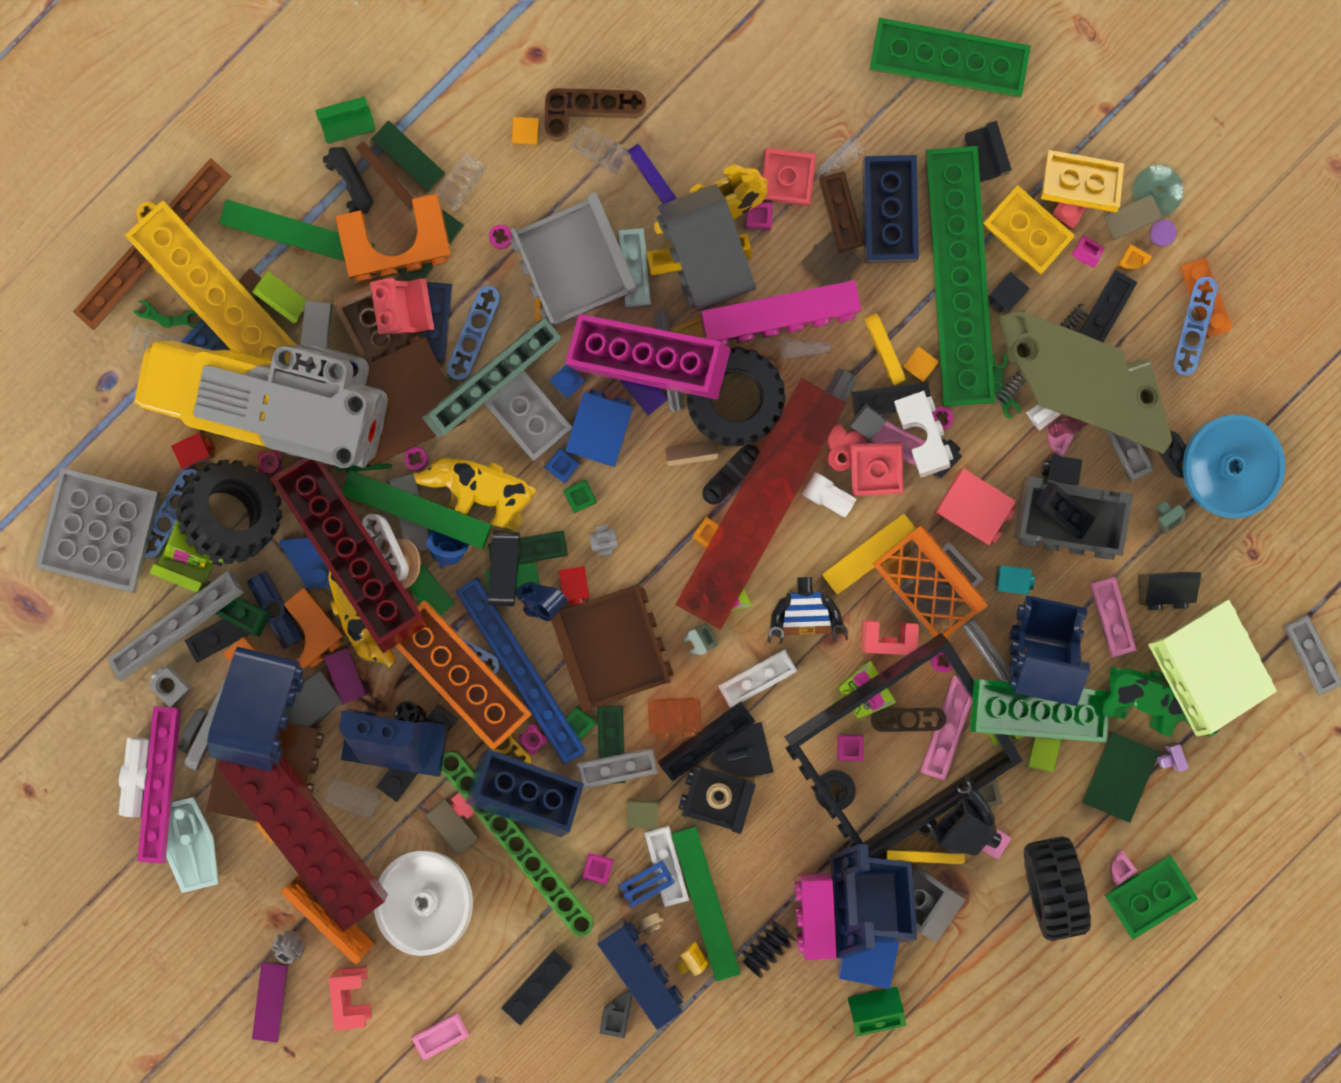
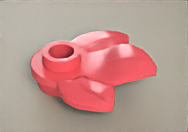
[827,424,868,472]

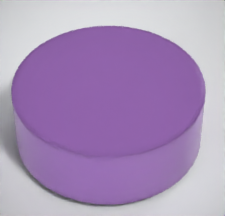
[1149,220,1177,247]

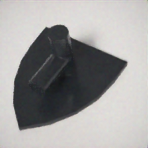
[710,722,773,777]

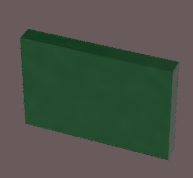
[1081,731,1160,823]

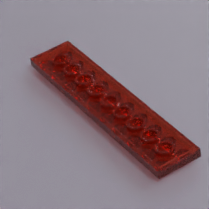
[675,378,847,630]

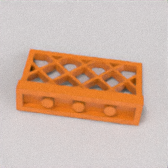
[873,524,988,638]
[280,875,376,965]

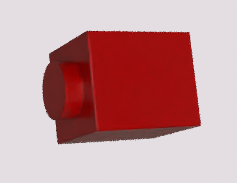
[171,433,215,470]
[559,566,590,605]

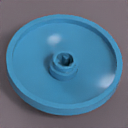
[1183,415,1285,518]

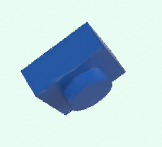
[549,364,586,399]

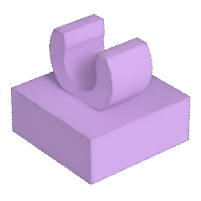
[1157,742,1189,772]

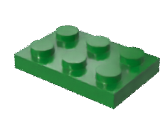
[1104,854,1198,940]

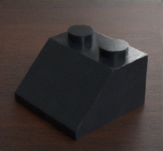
[1138,572,1201,610]

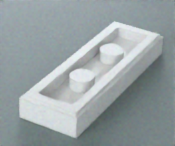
[718,649,798,708]
[644,825,689,907]

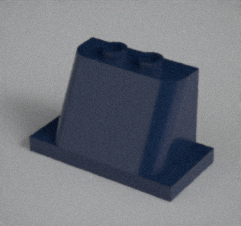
[339,709,449,777]
[830,844,917,959]

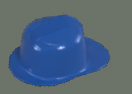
[426,530,469,569]

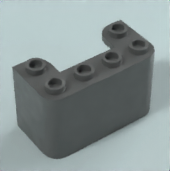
[656,184,756,312]
[1014,476,1133,560]

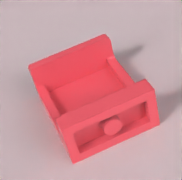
[370,278,434,334]
[934,469,1016,545]

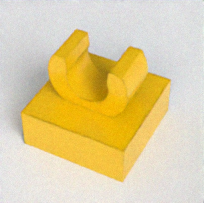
[676,942,710,977]

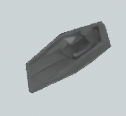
[286,671,342,727]

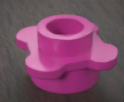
[257,450,284,475]
[517,724,548,755]

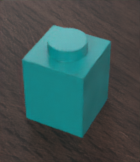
[994,565,1035,595]

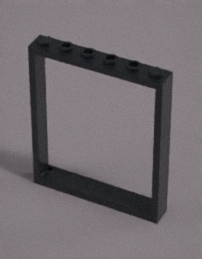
[784,633,1023,858]

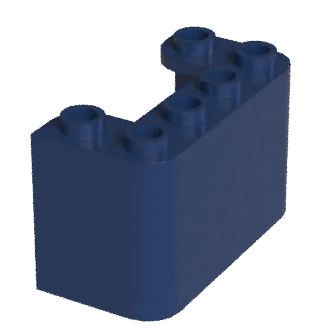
[1009,595,1090,706]
[207,647,305,772]

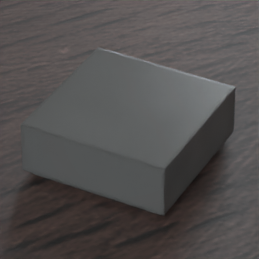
[850,404,887,440]

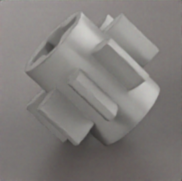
[590,524,618,556]
[272,931,305,963]

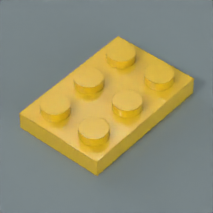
[1041,150,1124,213]
[983,185,1075,275]

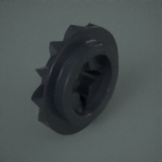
[815,770,856,810]

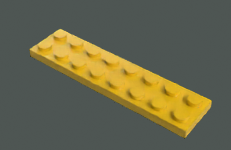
[124,200,298,364]

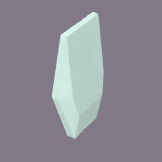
[166,797,219,893]

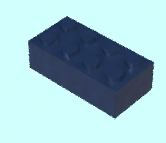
[862,155,919,264]
[465,749,584,837]
[597,918,684,1030]

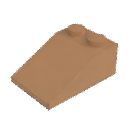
[333,275,410,361]

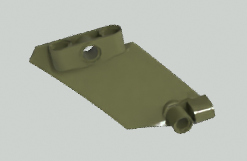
[999,310,1172,454]

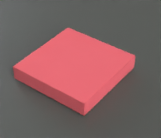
[762,148,816,206]
[850,441,904,496]

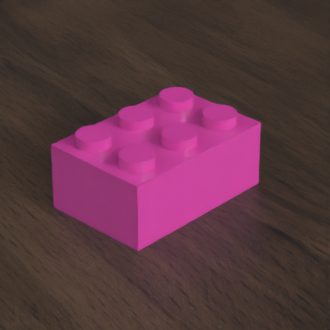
[794,873,836,960]

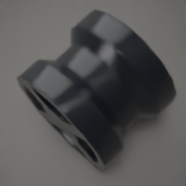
[394,701,426,722]

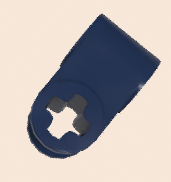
[516,582,567,621]

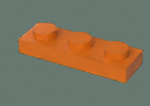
[1179,257,1233,339]

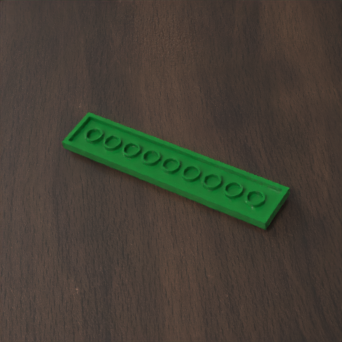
[925,146,995,407]

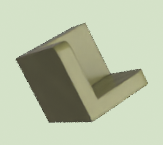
[626,799,658,829]

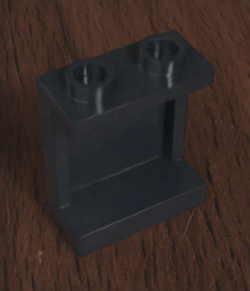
[678,765,756,834]

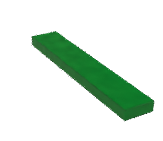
[219,199,375,262]
[342,470,492,549]
[671,826,741,982]

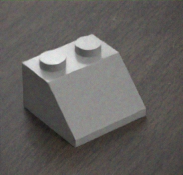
[912,865,966,942]

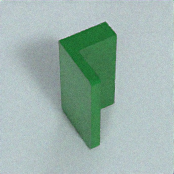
[315,96,376,144]
[848,987,906,1037]

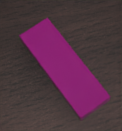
[252,961,288,1042]

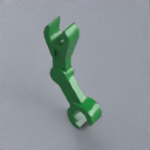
[134,300,199,328]
[992,354,1021,419]

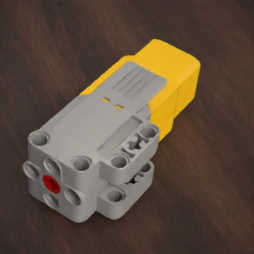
[134,340,388,468]

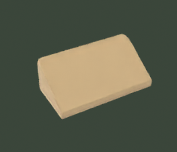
[665,440,719,467]

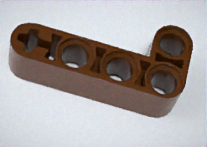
[544,88,646,142]

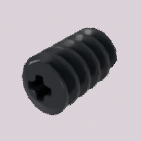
[741,920,796,978]

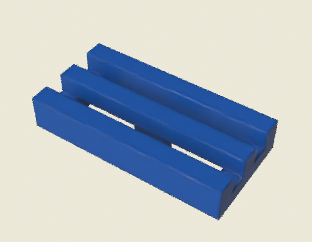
[619,860,676,908]

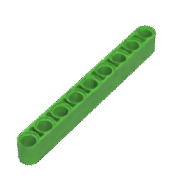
[442,750,594,937]

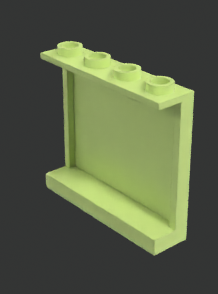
[1148,600,1277,737]

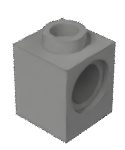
[148,666,193,707]

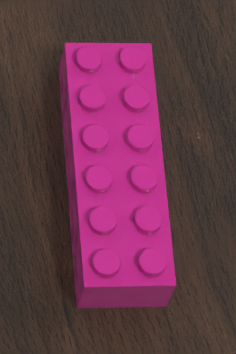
[700,280,861,346]
[565,314,731,400]

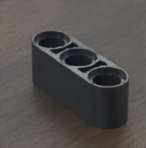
[488,530,520,607]

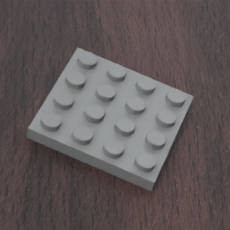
[35,468,161,593]

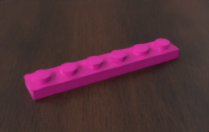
[137,706,182,864]

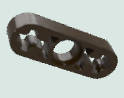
[871,707,946,732]

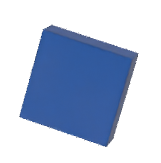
[544,448,580,484]

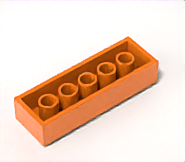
[396,600,533,750]

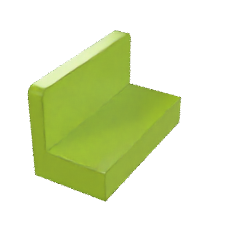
[252,271,308,324]
[150,546,213,593]

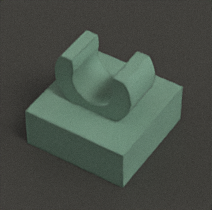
[1157,501,1186,534]
[683,622,718,656]

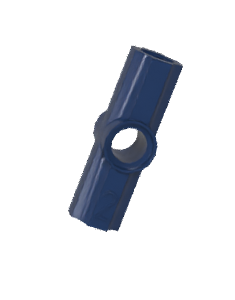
[246,571,304,649]

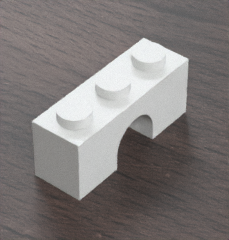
[894,391,953,478]

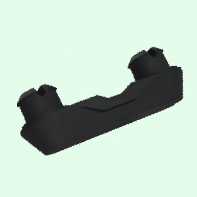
[323,147,373,214]
[702,444,761,505]

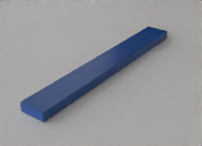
[455,577,587,765]

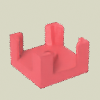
[861,620,919,655]
[329,966,372,1030]

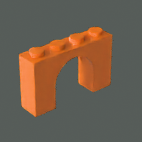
[335,194,453,283]
[223,588,346,677]

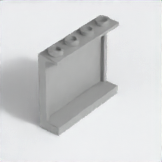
[509,192,638,327]

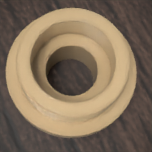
[706,783,732,809]
[639,913,664,935]

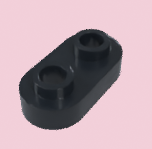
[1158,431,1187,478]

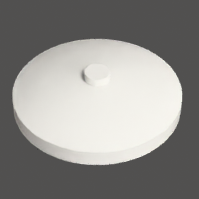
[374,851,473,956]

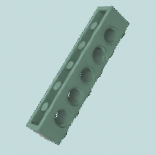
[422,318,561,438]

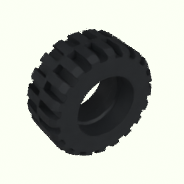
[687,346,786,447]
[176,459,282,564]
[1024,836,1091,941]

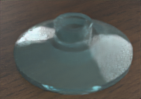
[1132,165,1184,216]

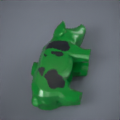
[1102,667,1219,737]

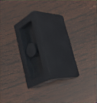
[965,121,1012,182]

